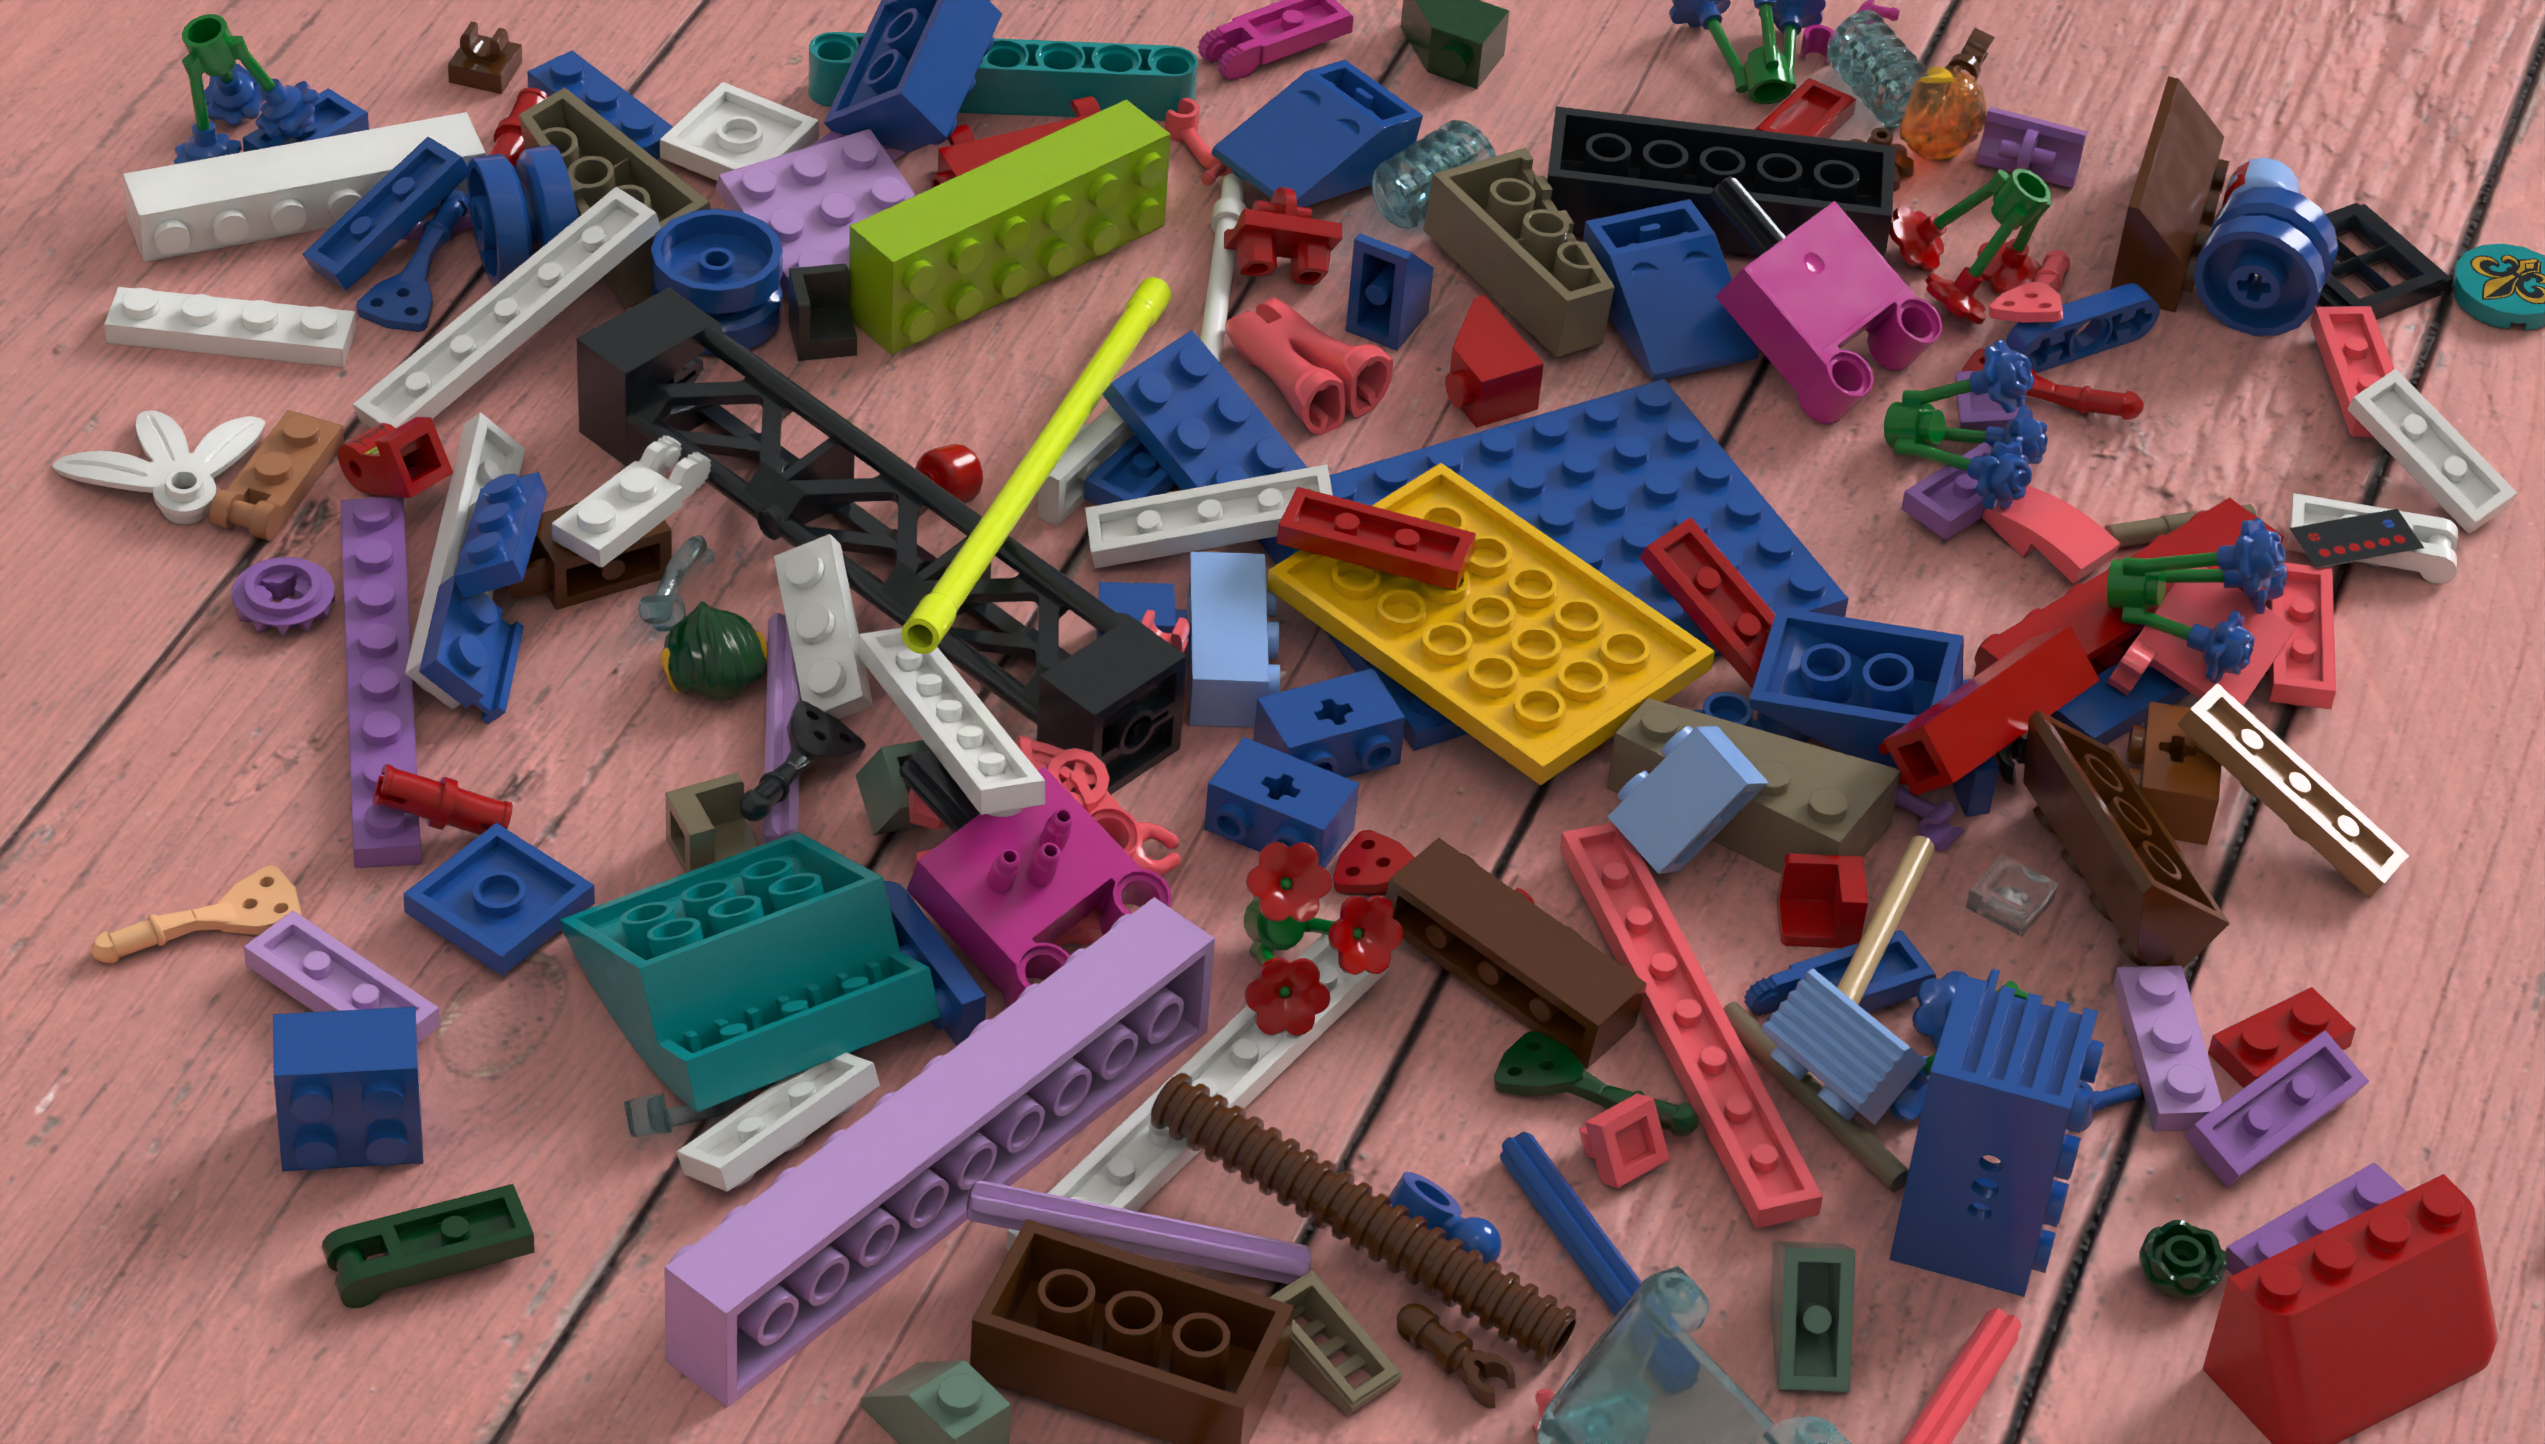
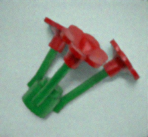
[1889,168,2052,325]
[1244,842,1403,1036]

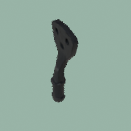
[740,701,866,822]

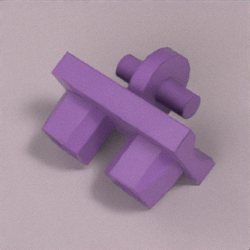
[1975,107,2088,188]

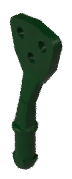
[1493,1031,1699,1137]

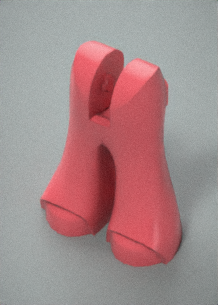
[1225,297,1393,435]

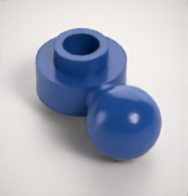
[1389,1172,1502,1264]

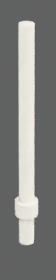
[1200,173,1247,363]

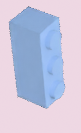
[1187,551,1280,728]

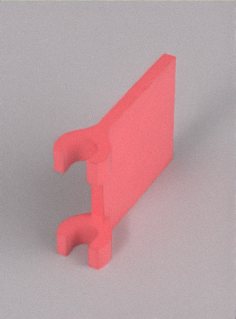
[2106,567,2296,706]

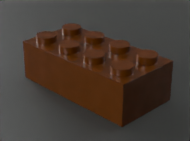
[970,1219,1294,1444]

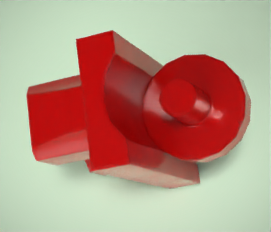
[1224,187,1343,285]

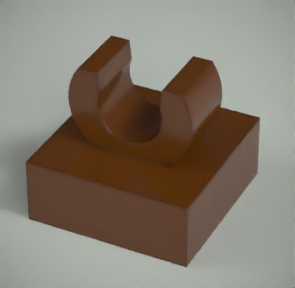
[448,21,522,94]

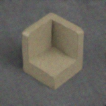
[665,773,760,873]

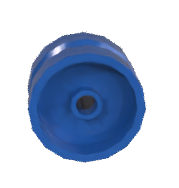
[467,145,578,287]
[2193,187,2338,336]
[651,209,783,355]

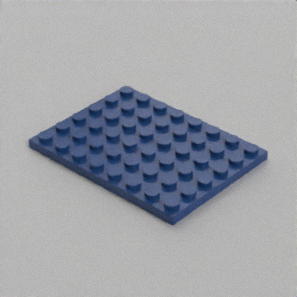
[1258,379,1849,751]

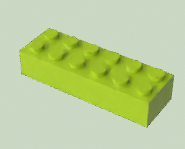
[849,99,1171,355]

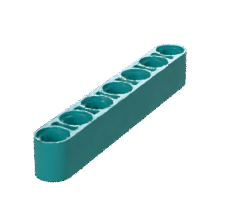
[808,32,1198,121]

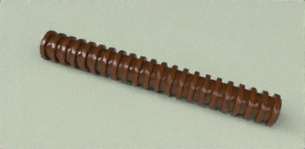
[1151,1073,1576,1364]

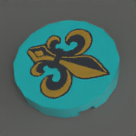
[2452,243,2545,330]

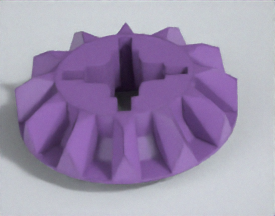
[232,557,335,636]

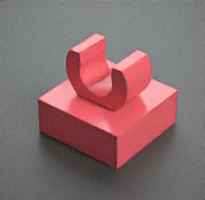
[1579,1093,1670,1188]

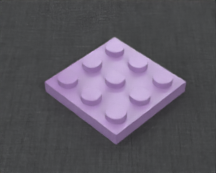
[716,129,916,299]

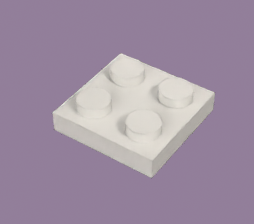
[660,82,819,181]

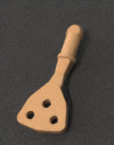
[91,865,302,964]

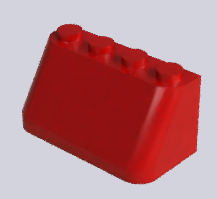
[2203,1174,2498,1444]

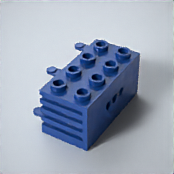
[1889,969,2105,1297]

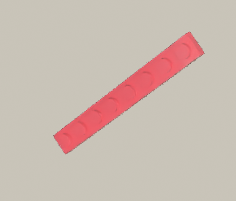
[1559,822,1823,1229]

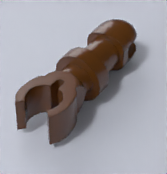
[1935,28,1995,108]
[1396,1303,1516,1408]

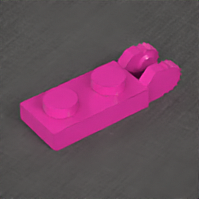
[1197,0,1354,81]

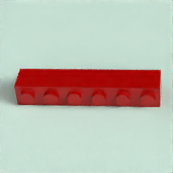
[1973,497,2284,678]

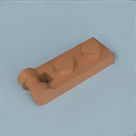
[209,410,344,541]

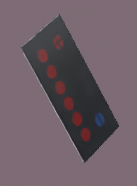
[2289,509,2424,568]

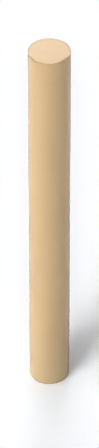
[1837,836,1935,1005]

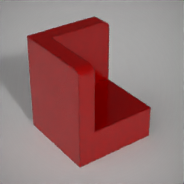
[1777,853,1868,948]

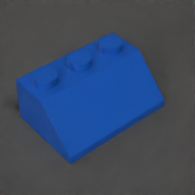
[824,0,1002,153]

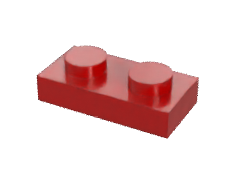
[2208,987,2356,1088]

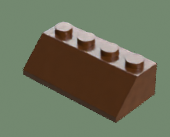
[2110,76,2230,313]
[2023,710,2230,968]

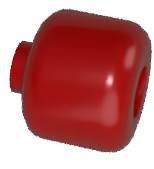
[915,444,983,503]

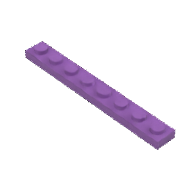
[341,497,422,868]

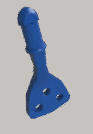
[356,190,469,332]

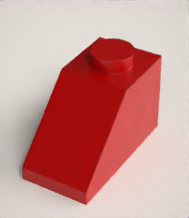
[1445,295,1544,428]

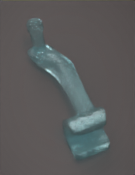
[638,535,715,632]
[624,1082,774,1137]

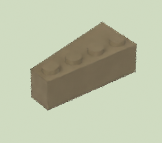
[519,87,711,310]
[1423,148,1614,358]
[1607,698,1901,874]

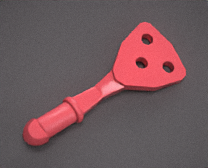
[1989,250,2070,323]

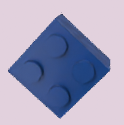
[273,1007,423,1171]

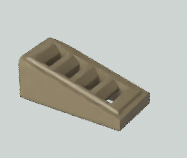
[1269,1270,1403,1416]

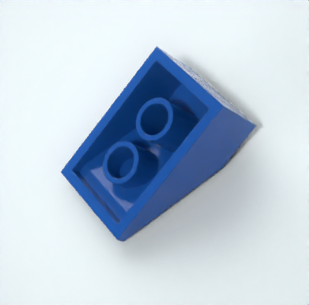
[1749,607,1964,769]

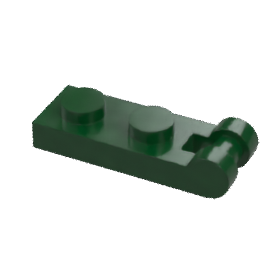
[321,1184,535,1308]

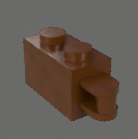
[505,503,672,610]

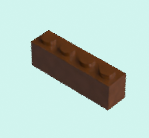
[1386,838,1647,1069]

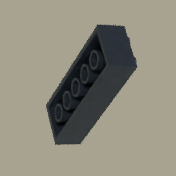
[1547,106,1895,259]

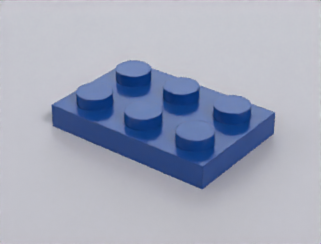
[1102,330,1308,490]

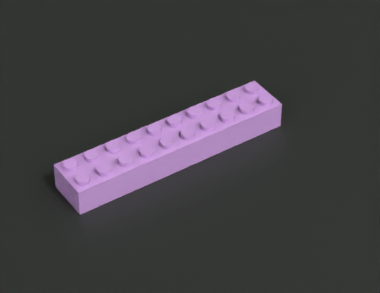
[664,897,1215,1408]

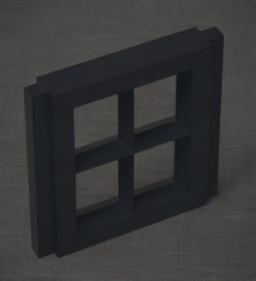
[2318,203,2452,320]

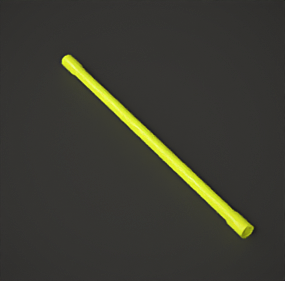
[901,277,1172,654]

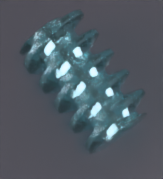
[1827,10,1935,128]
[1372,120,1496,229]

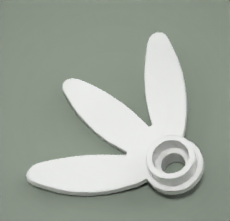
[53,410,266,524]

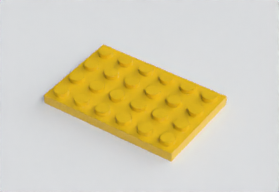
[1267,463,1715,785]

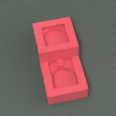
[1981,486,2121,584]

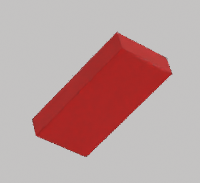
[1754,78,1856,139]

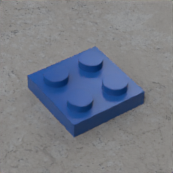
[403,823,595,976]

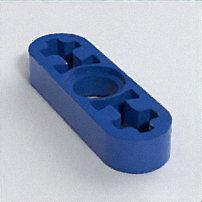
[2005,283,2160,373]

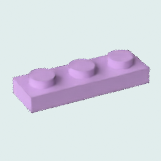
[244,910,440,1043]
[2113,966,2222,1132]

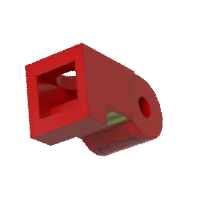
[338,417,453,498]

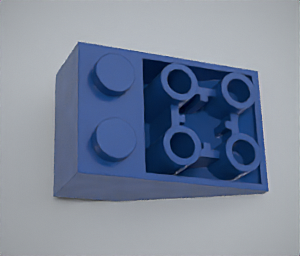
[1211,59,1423,207]
[1583,199,1759,382]

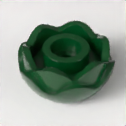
[2139,1220,2227,1300]

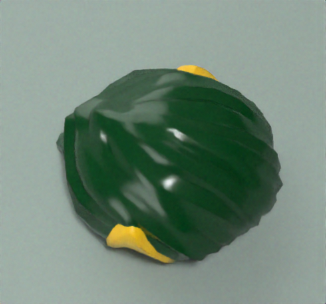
[659,601,768,702]

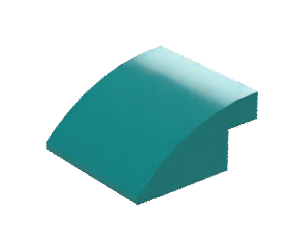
[560,832,941,1112]

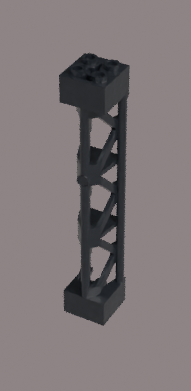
[576,287,1187,795]

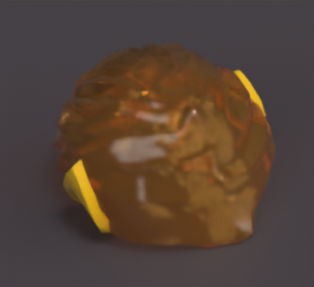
[1900,65,1987,160]

